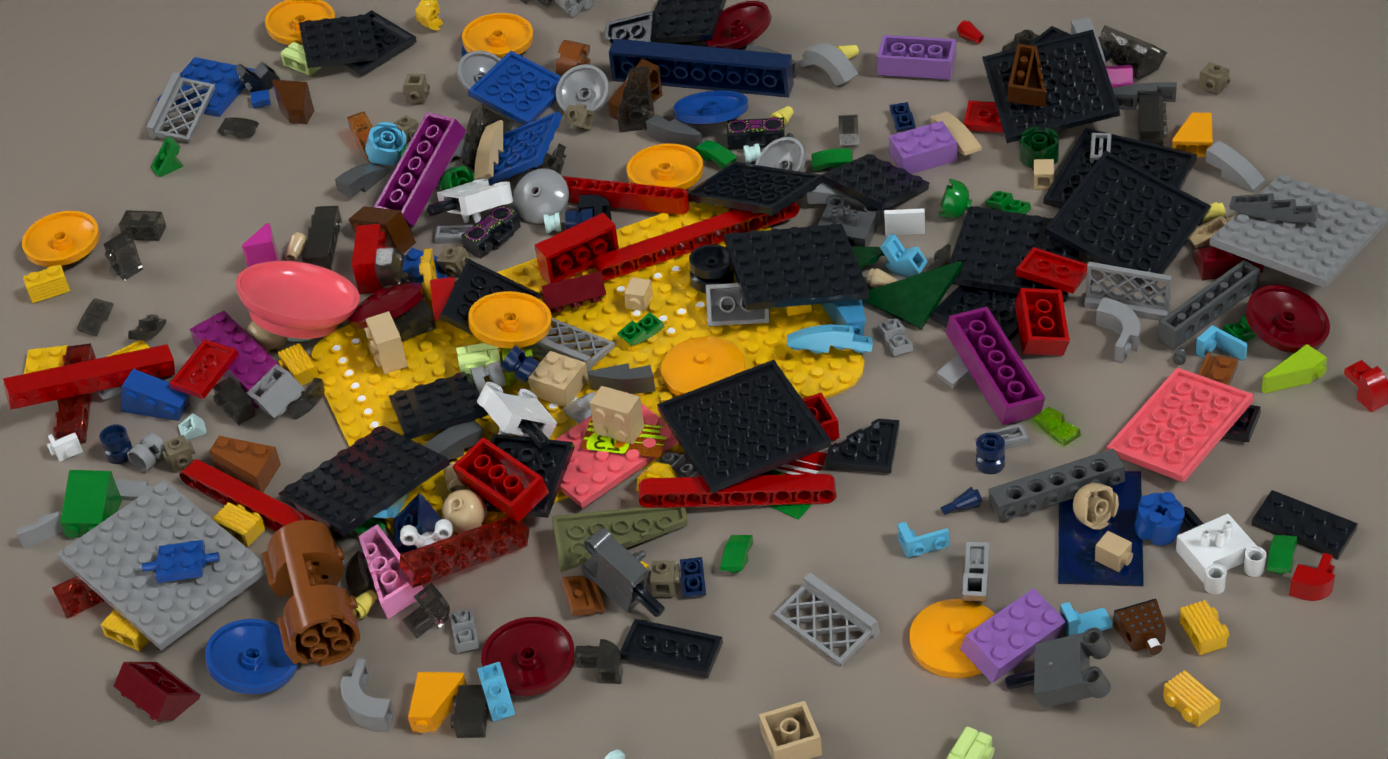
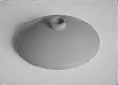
[457,51,501,91]
[556,64,609,112]
[755,137,806,172]
[513,168,569,224]

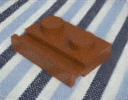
[1198,352,1238,385]
[561,575,605,616]

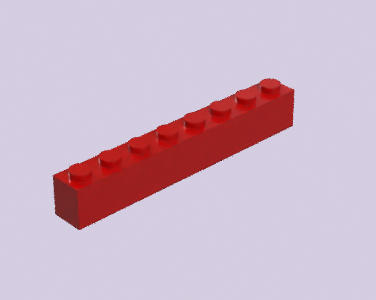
[3,344,175,410]

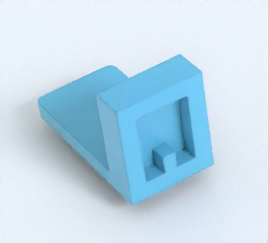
[1195,325,1247,361]
[897,522,950,558]
[1060,602,1113,636]
[477,662,515,721]

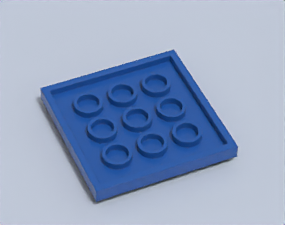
[468,51,561,125]
[158,57,254,117]
[488,111,562,185]

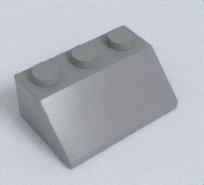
[706,283,770,326]

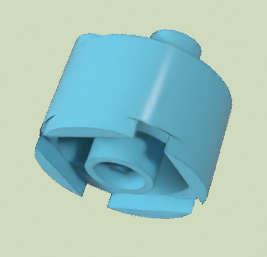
[365,122,406,166]

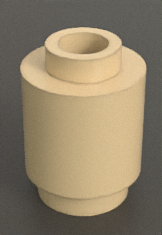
[444,462,467,493]

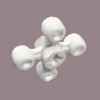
[400,519,459,574]

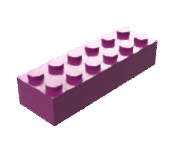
[374,112,466,227]
[946,307,1045,425]
[189,310,281,409]

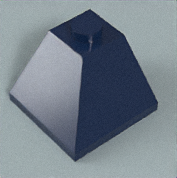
[393,494,441,553]

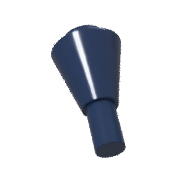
[940,487,982,515]

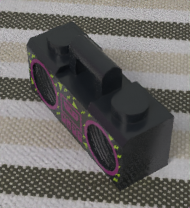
[727,117,785,149]
[461,205,521,259]

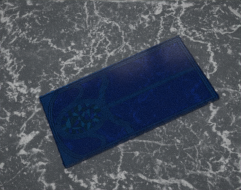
[1058,471,1144,586]

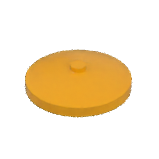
[265,0,335,45]
[462,13,534,59]
[626,143,703,190]
[22,211,100,267]
[468,291,551,348]
[661,337,745,396]
[909,599,995,678]

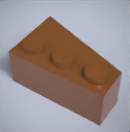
[209,436,281,492]

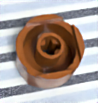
[556,40,590,76]

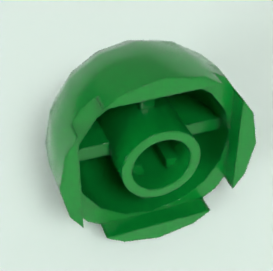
[439,166,474,191]
[938,178,972,219]

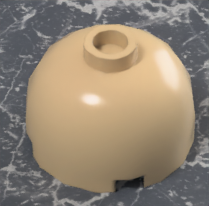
[247,320,287,353]
[1073,483,1119,530]
[442,489,488,535]

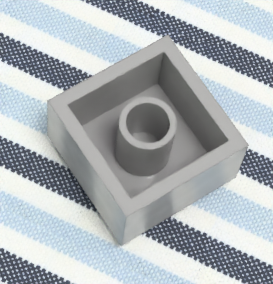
[247,364,305,418]

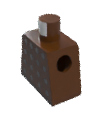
[1113,598,1166,655]

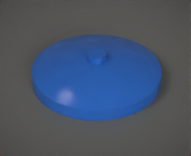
[673,90,748,124]
[205,619,299,694]

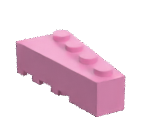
[359,524,427,619]

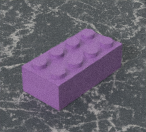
[877,35,957,80]
[960,588,1067,683]

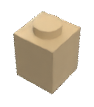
[1034,159,1054,190]
[624,277,653,311]
[1095,531,1133,572]

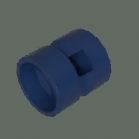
[565,208,594,230]
[500,345,540,384]
[99,424,133,464]
[976,433,1005,475]

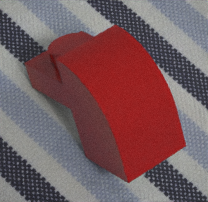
[1344,360,1388,412]
[1289,553,1335,601]

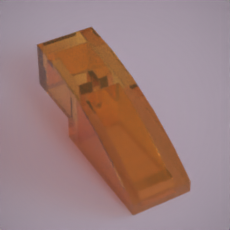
[347,111,373,163]

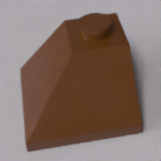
[272,79,314,124]

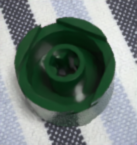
[1020,127,1059,171]

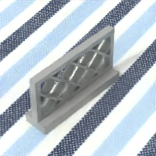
[146,72,215,143]
[1084,262,1172,321]
[528,318,615,371]
[774,572,881,667]

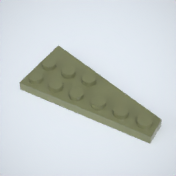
[552,507,688,573]

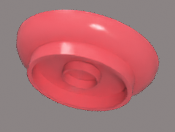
[236,261,360,339]

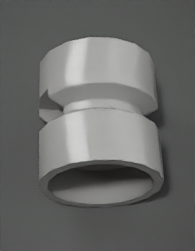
[470,361,506,393]
[127,433,166,472]

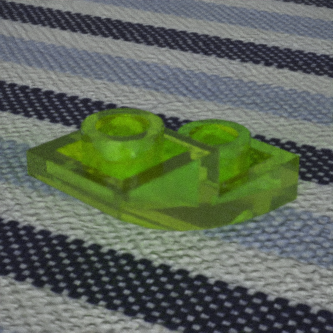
[1033,406,1081,446]

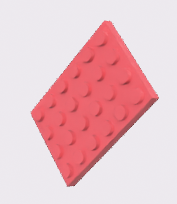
[1106,367,1254,483]
[555,392,679,509]

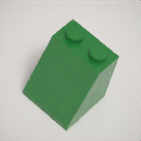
[60,470,122,538]

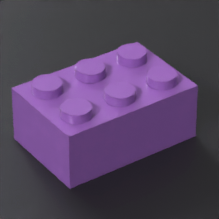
[889,121,957,174]

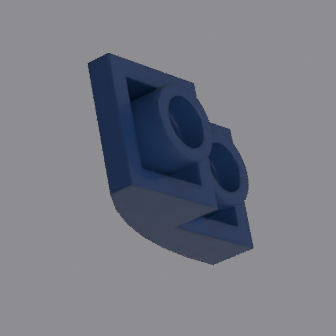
[889,102,916,132]
[680,557,706,598]

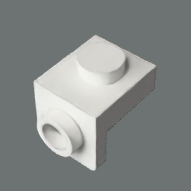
[47,432,83,462]

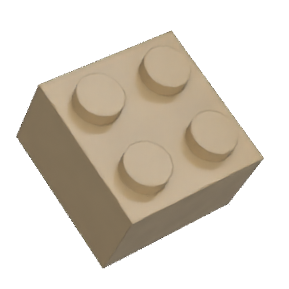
[364,311,408,374]
[528,351,589,407]
[589,386,644,444]
[759,701,822,759]

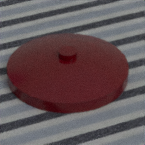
[705,1,772,49]
[348,282,425,329]
[1245,285,1330,353]
[481,617,575,696]

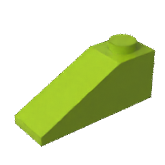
[1261,345,1327,393]

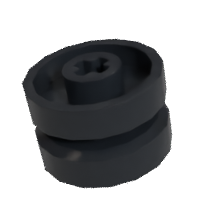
[689,244,734,293]

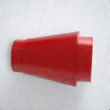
[957,20,984,44]

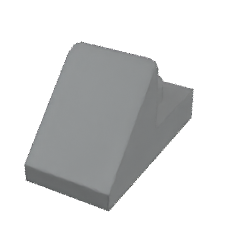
[562,392,595,424]

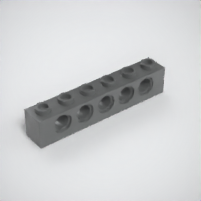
[1158,260,1260,350]
[988,448,1125,522]

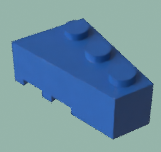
[121,369,190,421]

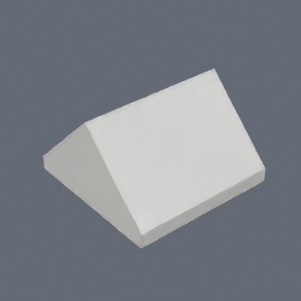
[884,209,925,236]

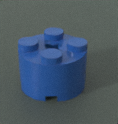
[1134,492,1185,546]

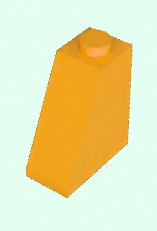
[1172,112,1213,157]
[408,672,468,733]

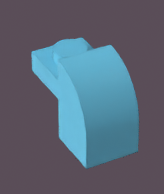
[880,234,928,277]

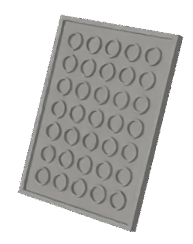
[1209,174,1388,288]
[57,480,267,650]

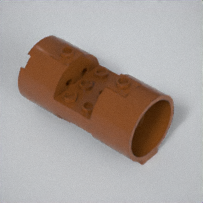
[262,520,360,666]

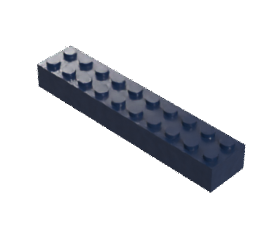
[609,39,794,98]

